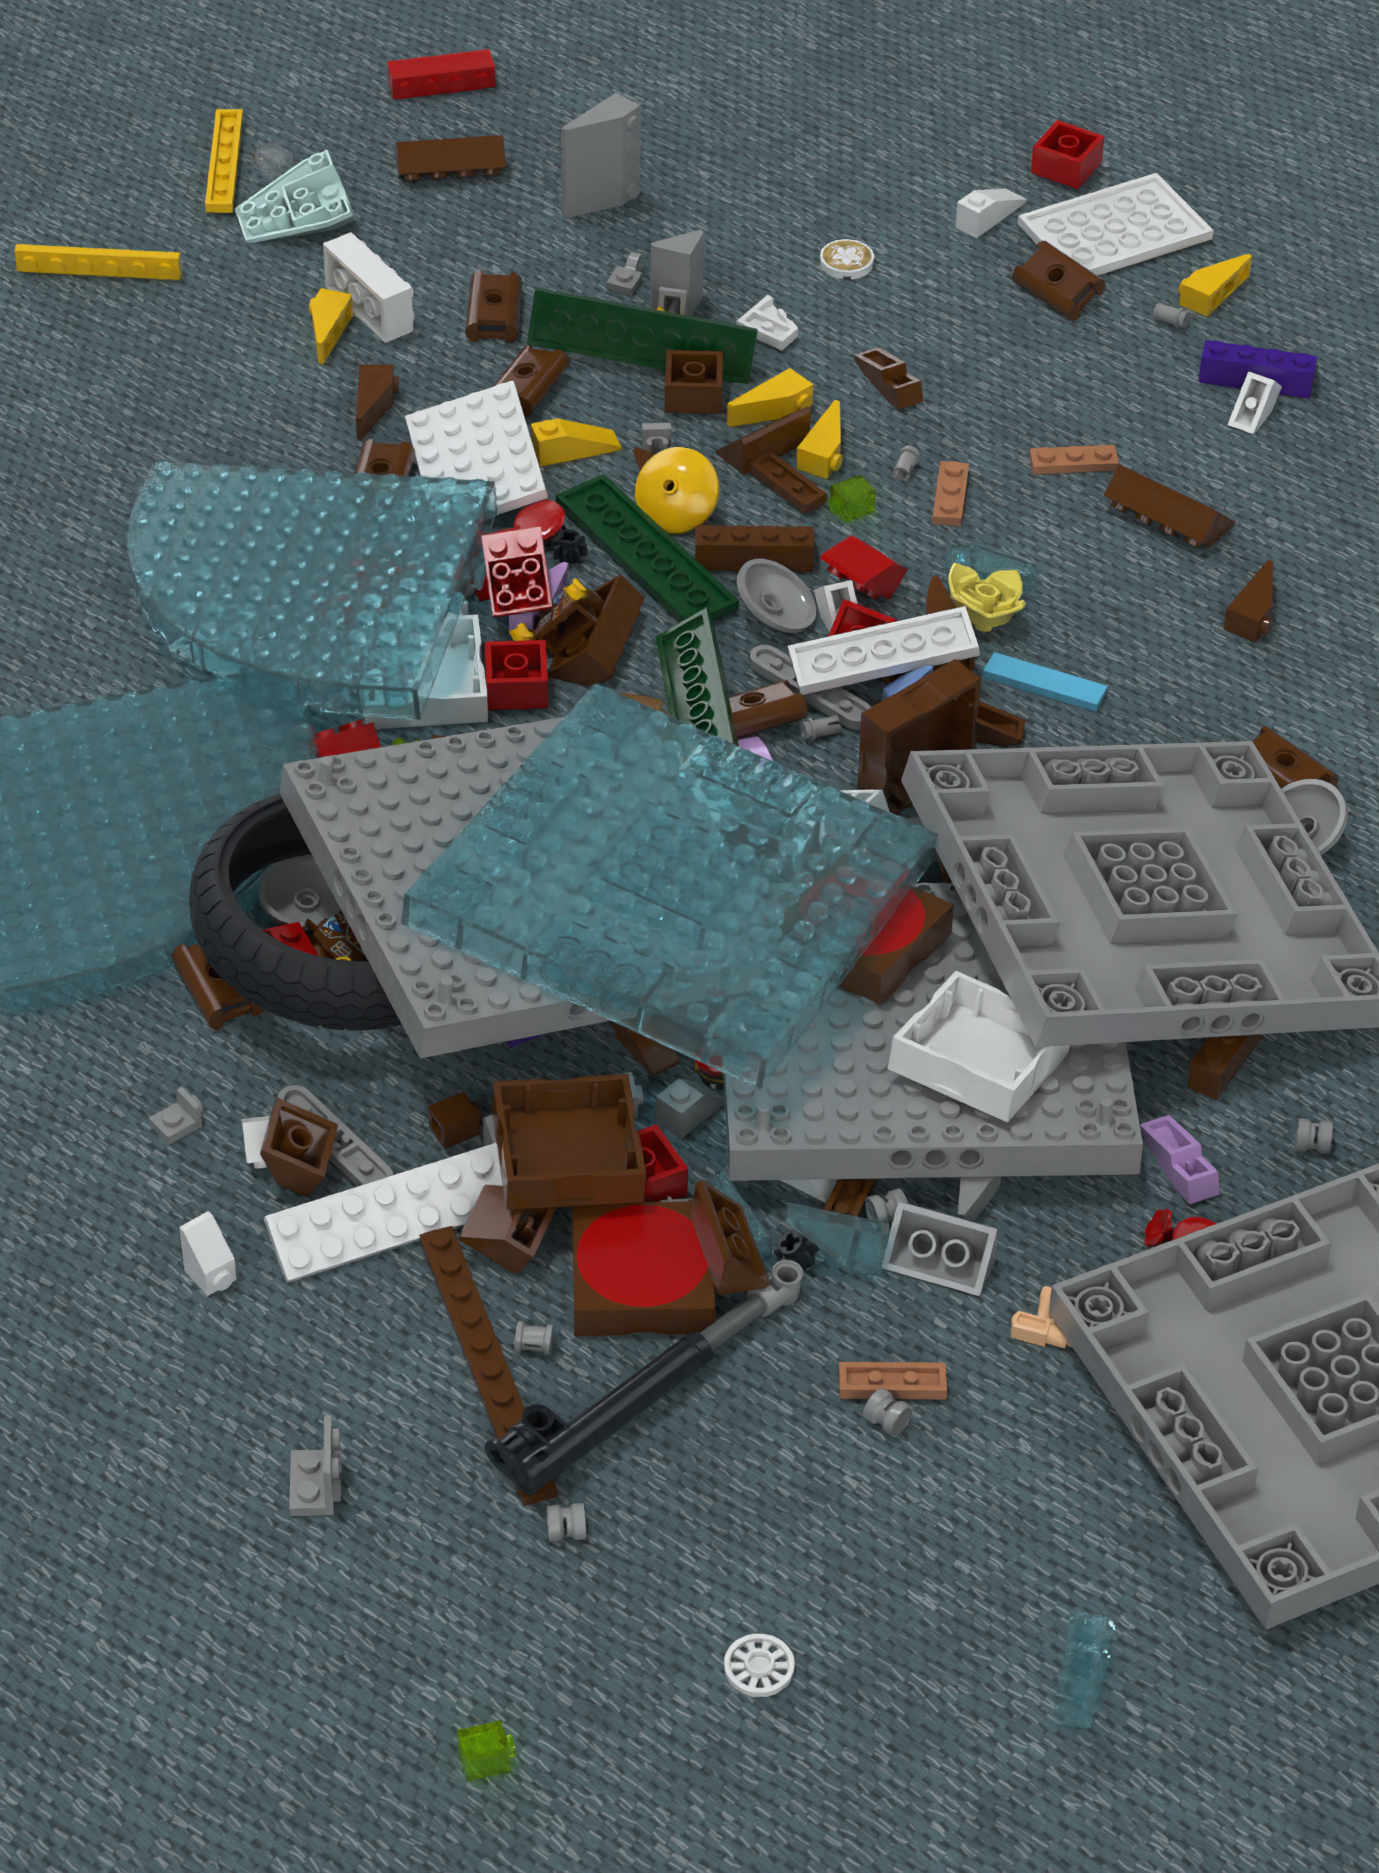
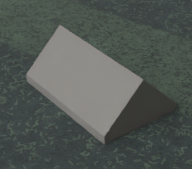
[650,229,703,316]
[881,1201,998,1296]

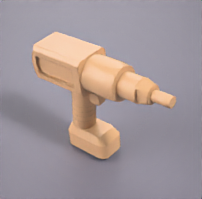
[1010,1286,1072,1348]

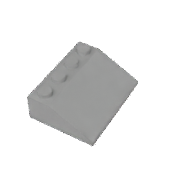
[561,93,641,218]

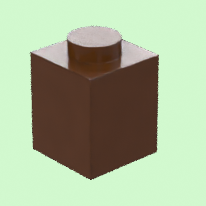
[428,1091,483,1149]

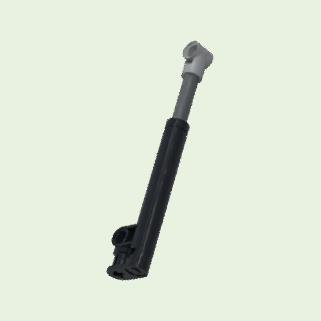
[485,1260,803,1495]

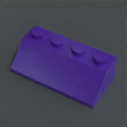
[1198,340,1317,399]

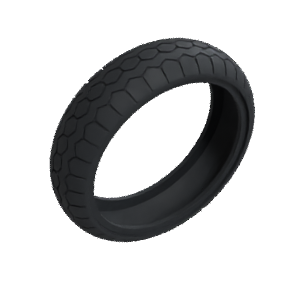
[189,793,402,1031]

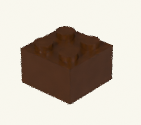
[665,350,723,414]

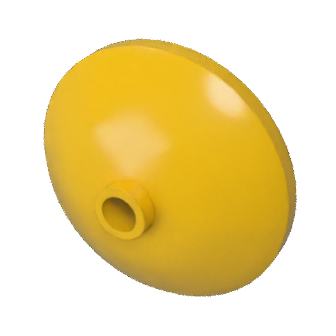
[635,447,720,534]

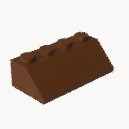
[395,135,506,182]
[1103,464,1235,549]
[695,525,814,572]
[547,574,644,686]

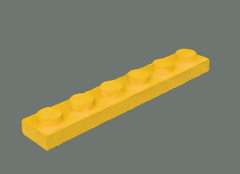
[205,109,243,213]
[14,244,182,280]

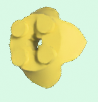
[948,563,1026,632]

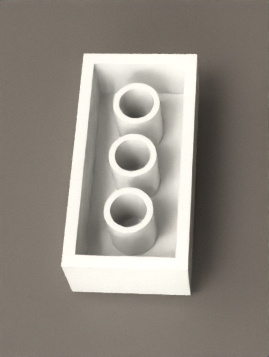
[323,232,415,343]

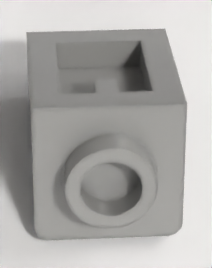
[149,1087,203,1145]

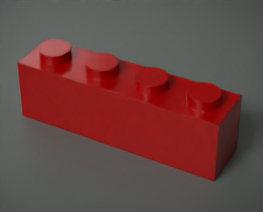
[387,49,496,100]

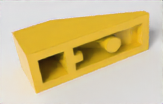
[1178,254,1252,317]
[308,288,353,364]
[727,368,813,427]
[796,400,843,479]
[531,418,622,467]

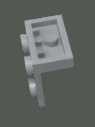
[289,1415,342,1516]

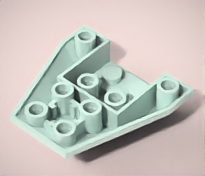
[235,150,356,243]

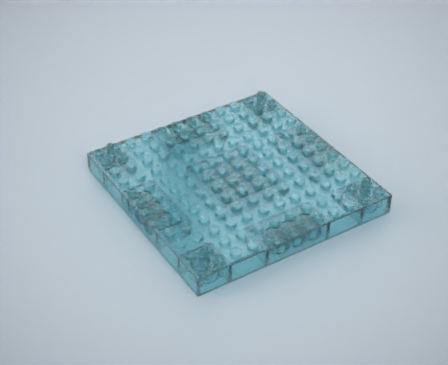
[401,683,938,1090]

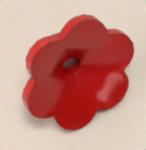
[1144,1208,1174,1248]

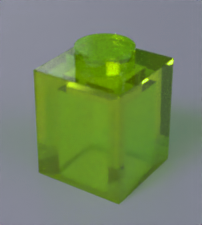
[828,474,876,523]
[456,1720,516,1781]

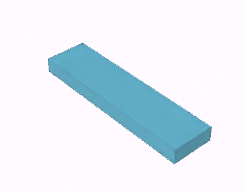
[983,652,1108,712]

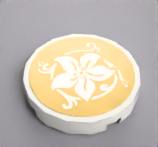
[820,239,874,279]

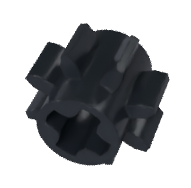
[551,529,587,565]
[773,1229,819,1270]

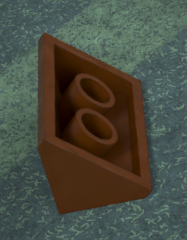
[715,406,811,475]
[690,1179,771,1295]

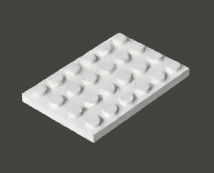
[1018,173,1214,275]
[405,380,548,533]

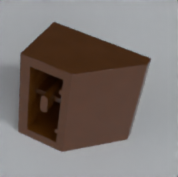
[458,1185,556,1274]

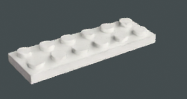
[788,606,980,695]

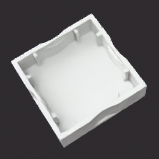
[357,615,488,729]
[888,971,1070,1123]

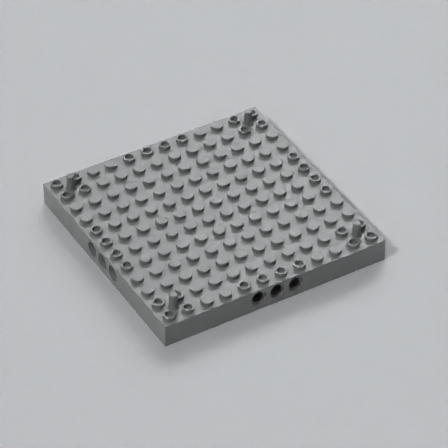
[280,705,796,1058]
[901,741,1379,1047]
[718,883,1143,1181]
[1049,1164,1379,1630]

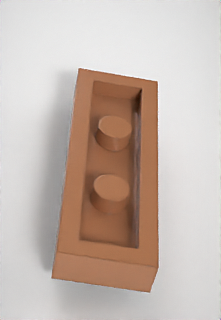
[1029,445,1119,474]
[932,461,969,526]
[839,1362,947,1399]

